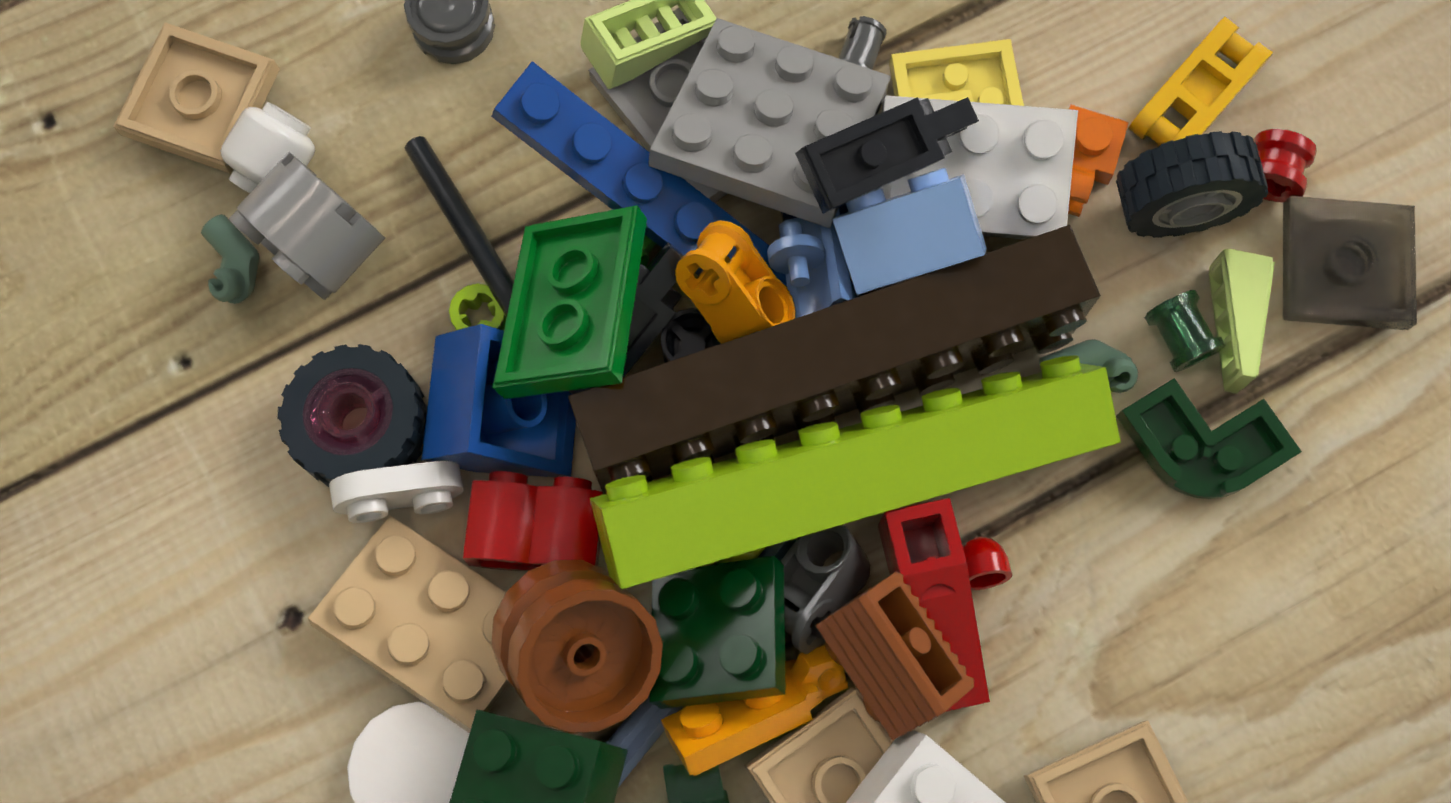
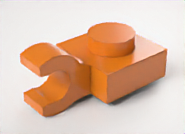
[1068,104,1129,217]

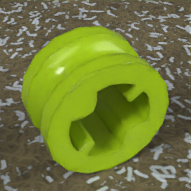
[449,283,507,331]

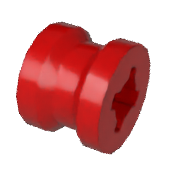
[1254,129,1317,202]

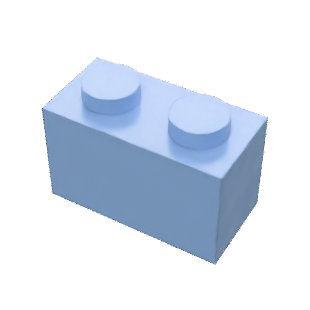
[833,168,987,295]

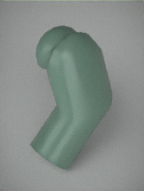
[201,214,260,304]
[1039,339,1138,393]

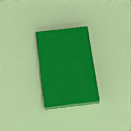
[493,205,647,399]

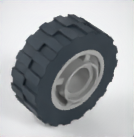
[1116,131,1268,238]

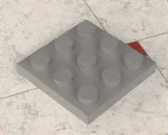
[649,18,891,228]

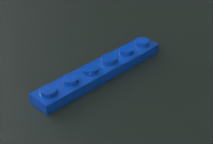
[491,61,787,287]

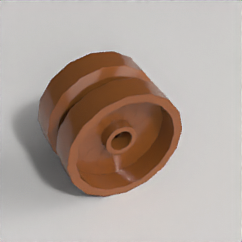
[491,560,663,734]

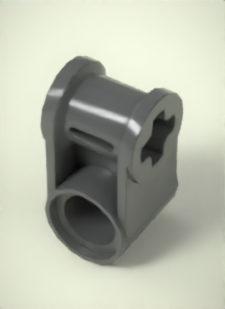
[781,524,870,654]

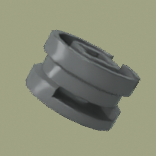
[404,0,495,64]

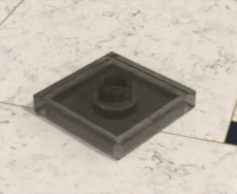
[1283,196,1417,330]

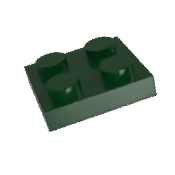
[649,556,786,709]

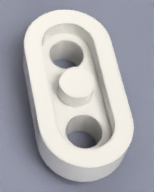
[329,461,464,523]

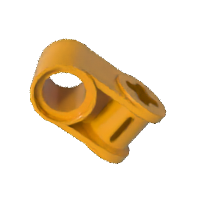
[675,220,795,344]

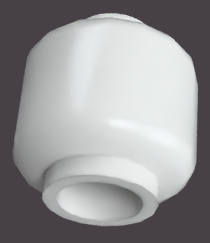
[220,102,315,193]

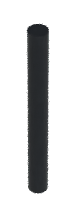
[405,136,514,317]

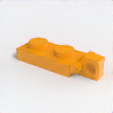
[661,645,848,776]

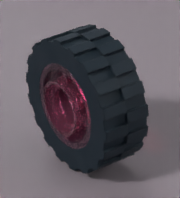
[277,344,428,487]

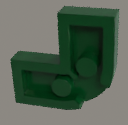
[1116,378,1302,499]

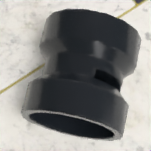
[660,308,721,363]

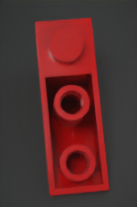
[878,498,990,712]

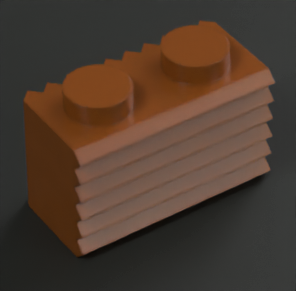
[815,572,974,741]

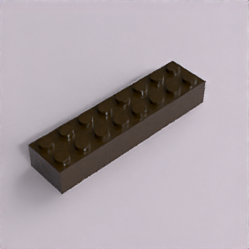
[568,225,1101,495]

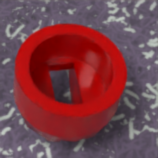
[963,536,1012,590]

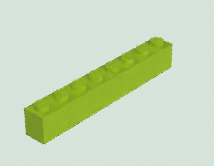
[590,355,1121,589]

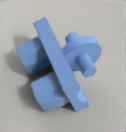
[767,209,863,318]

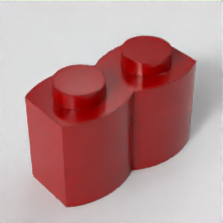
[463,471,603,571]

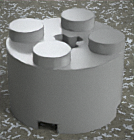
[229,152,385,300]

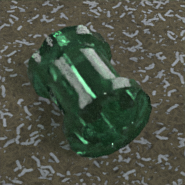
[1145,290,1226,372]

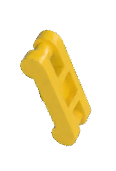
[1128,17,1273,146]

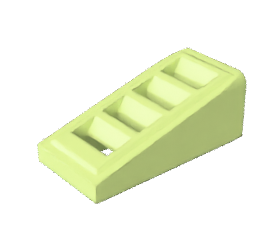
[581,0,717,89]
[1209,249,1275,394]

